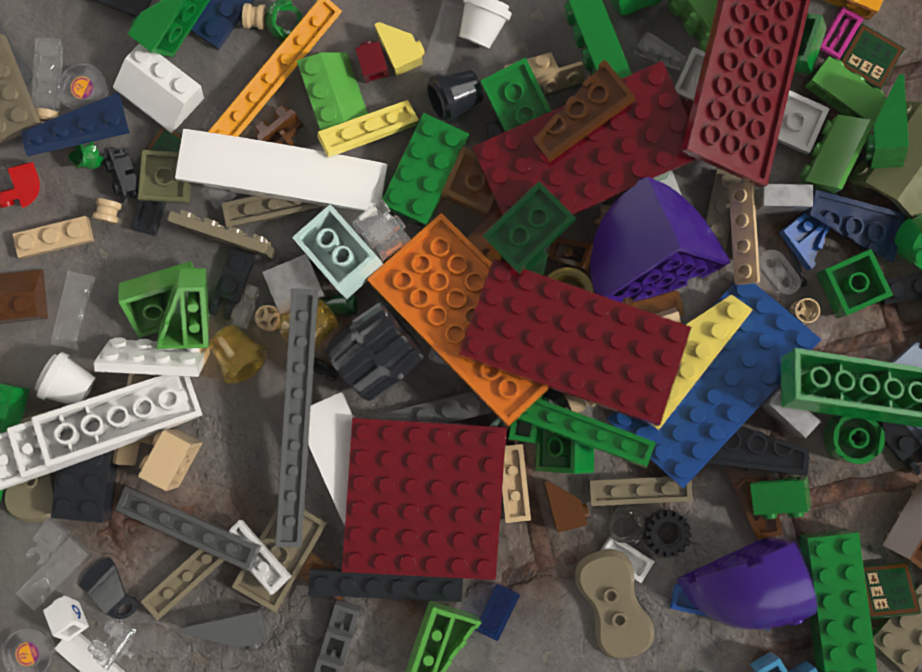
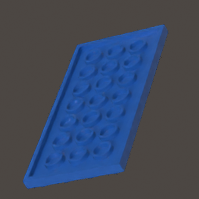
[607,282,822,489]

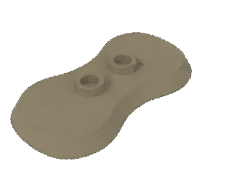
[4,411,56,523]
[575,549,655,660]

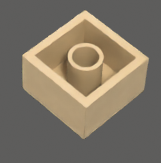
[138,429,202,491]

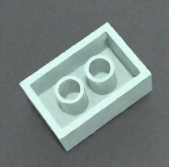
[292,204,383,299]

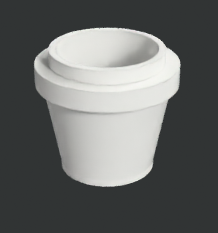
[459,0,512,49]
[35,352,96,405]

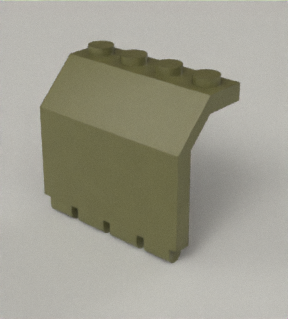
[848,101,922,220]

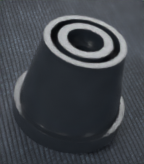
[427,70,483,124]

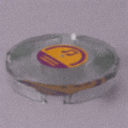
[57,63,109,111]
[2,627,56,672]

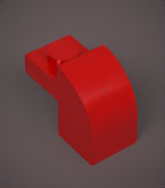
[0,161,40,208]

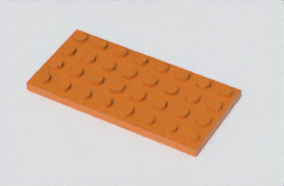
[367,213,549,427]

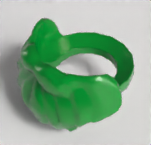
[265,0,303,41]
[68,142,104,170]

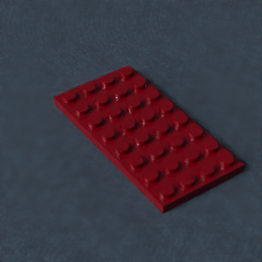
[681,0,811,187]
[473,61,698,215]
[459,259,692,427]

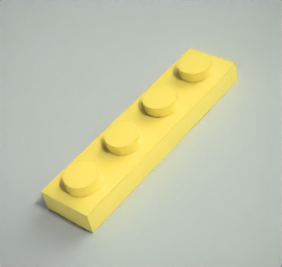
[317,100,419,158]

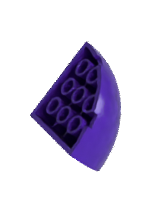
[590,177,731,302]
[676,537,817,630]

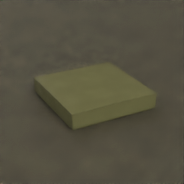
[138,150,191,204]

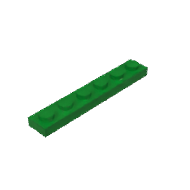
[517,398,656,468]

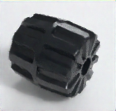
[325,303,424,401]

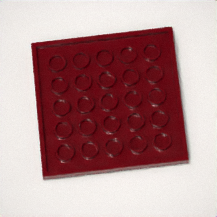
[342,417,507,580]

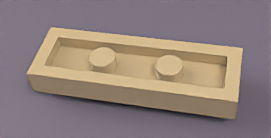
[13,216,94,259]
[502,444,531,523]

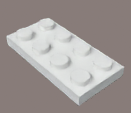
[94,337,210,377]

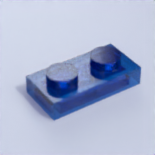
[475,582,520,642]

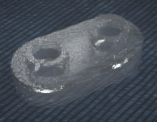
[759,250,801,295]

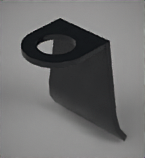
[80,557,138,620]

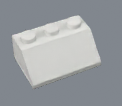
[113,43,204,134]

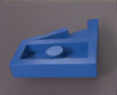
[779,211,830,270]

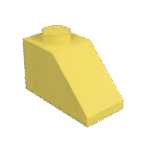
[374,22,425,76]

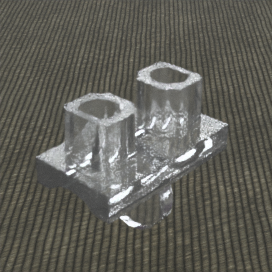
[87,618,137,670]

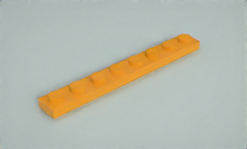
[208,0,342,137]

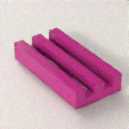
[819,6,864,60]

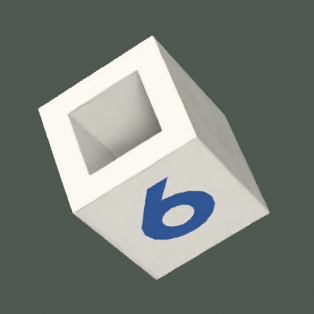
[43,595,89,641]

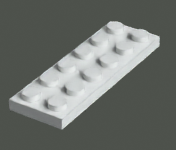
[675,47,830,155]

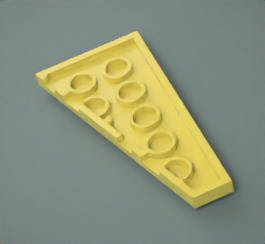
[649,295,753,431]

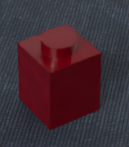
[355,41,389,83]

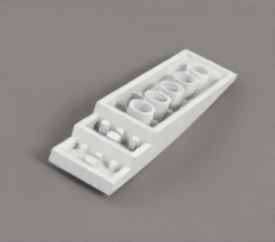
[175,129,387,214]
[0,375,202,490]
[308,392,354,526]

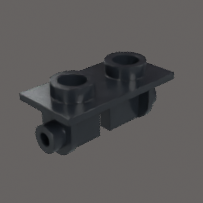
[104,148,139,203]

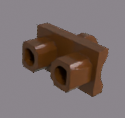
[255,105,304,146]

